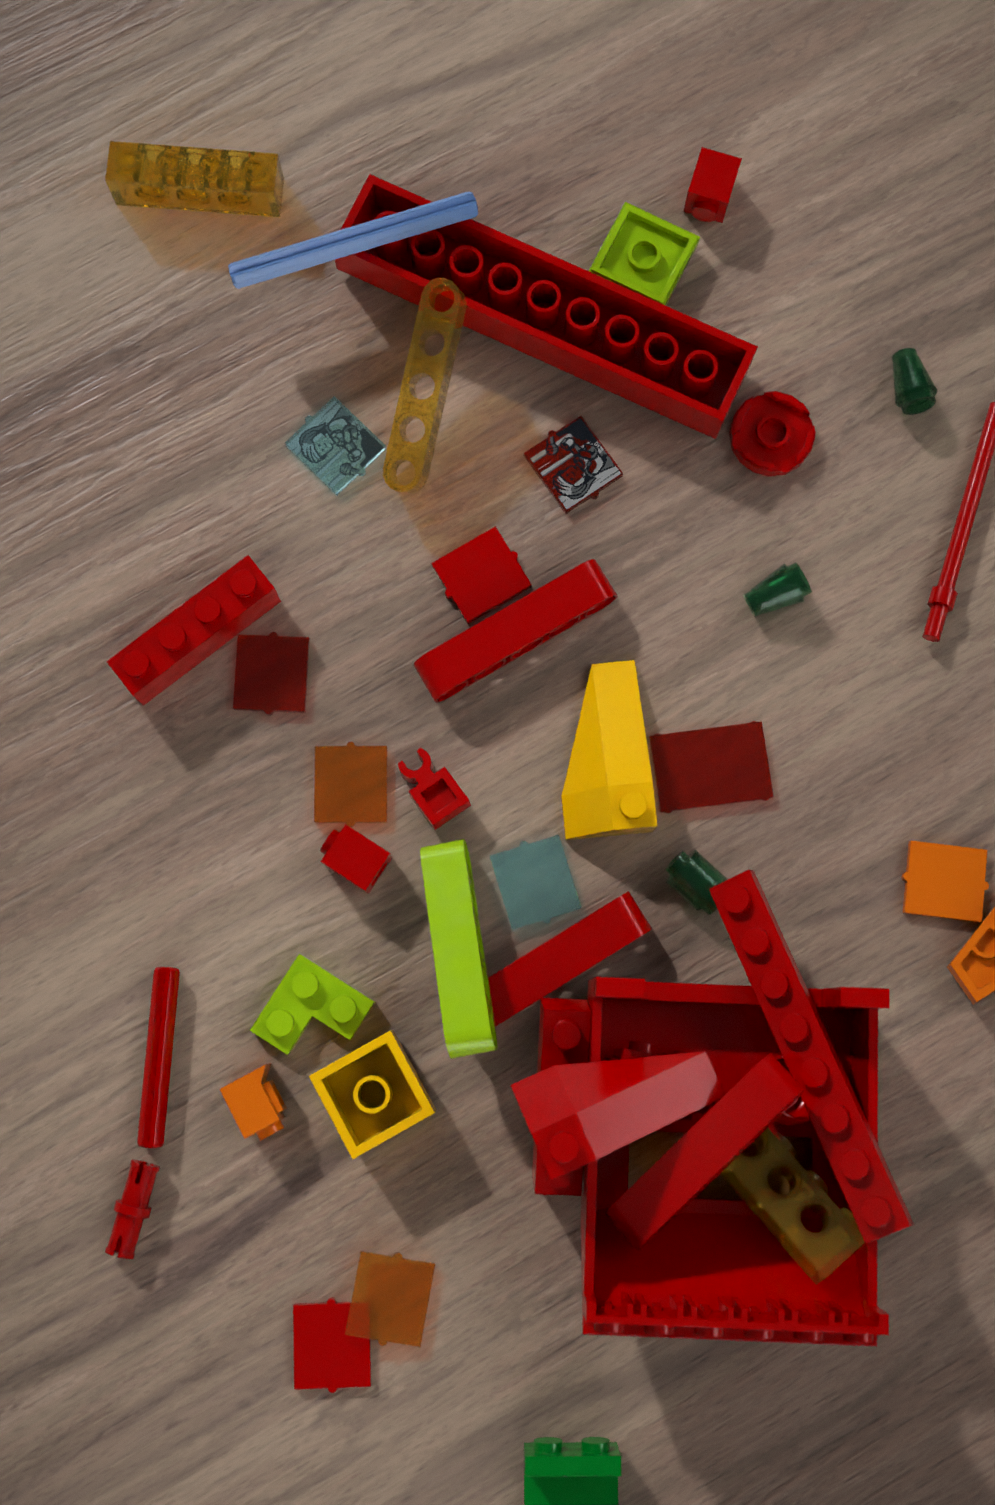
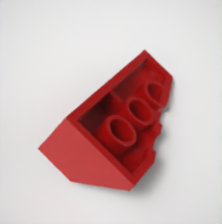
[510,1051,725,1180]

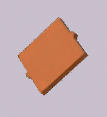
[901,840,989,923]

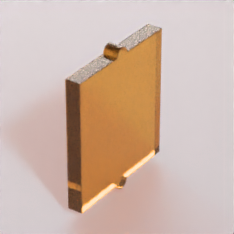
[314,742,387,827]
[345,1251,435,1347]

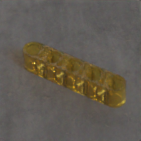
[383,278,467,493]

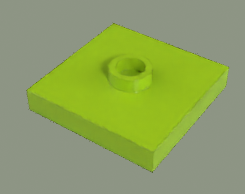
[589,202,700,306]

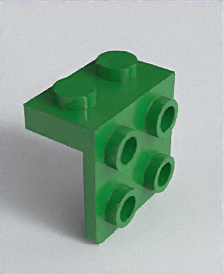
[524,1437,622,1505]

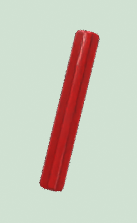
[137,967,180,1148]

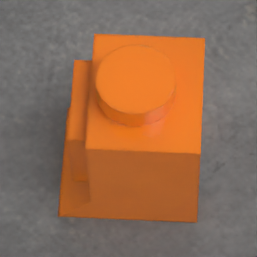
[220,1063,287,1141]

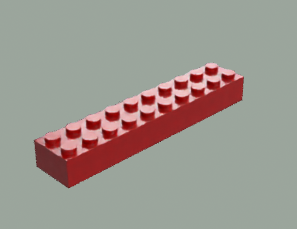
[335,174,758,439]

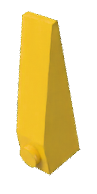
[561,660,658,840]

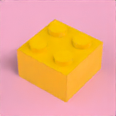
[309,1030,436,1159]

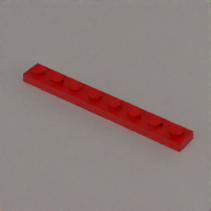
[709,869,914,1244]

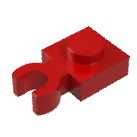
[398,748,471,830]

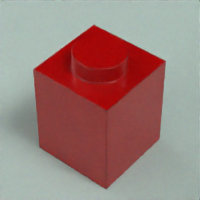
[683,147,742,223]
[320,824,393,894]

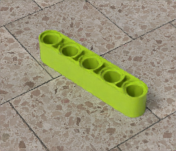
[420,839,498,1059]

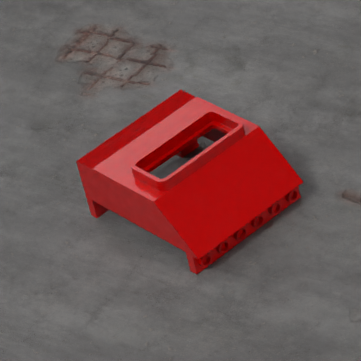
[581,977,890,1347]

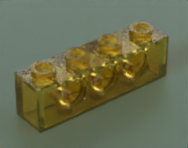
[105,141,284,217]
[721,1128,865,1285]

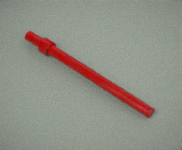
[922,402,995,642]

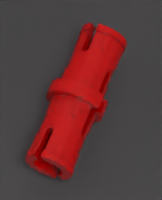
[105,1160,160,1259]

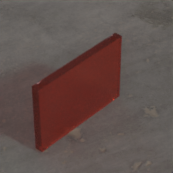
[649,721,774,814]

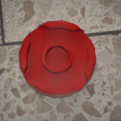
[729,391,816,477]

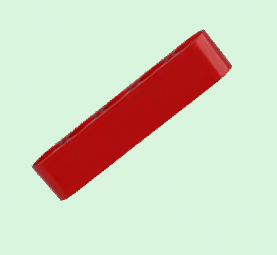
[413,559,618,703]
[488,891,652,1027]
[605,1053,805,1251]

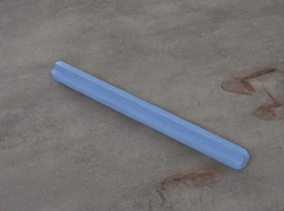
[228,191,478,289]

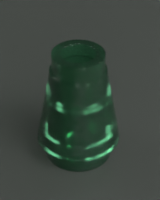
[891,348,937,415]
[743,562,812,617]

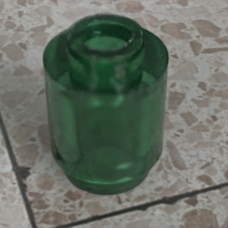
[665,850,727,915]

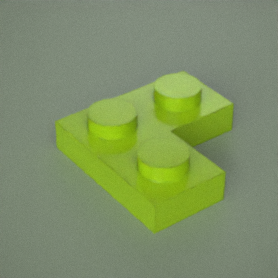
[250,954,375,1055]

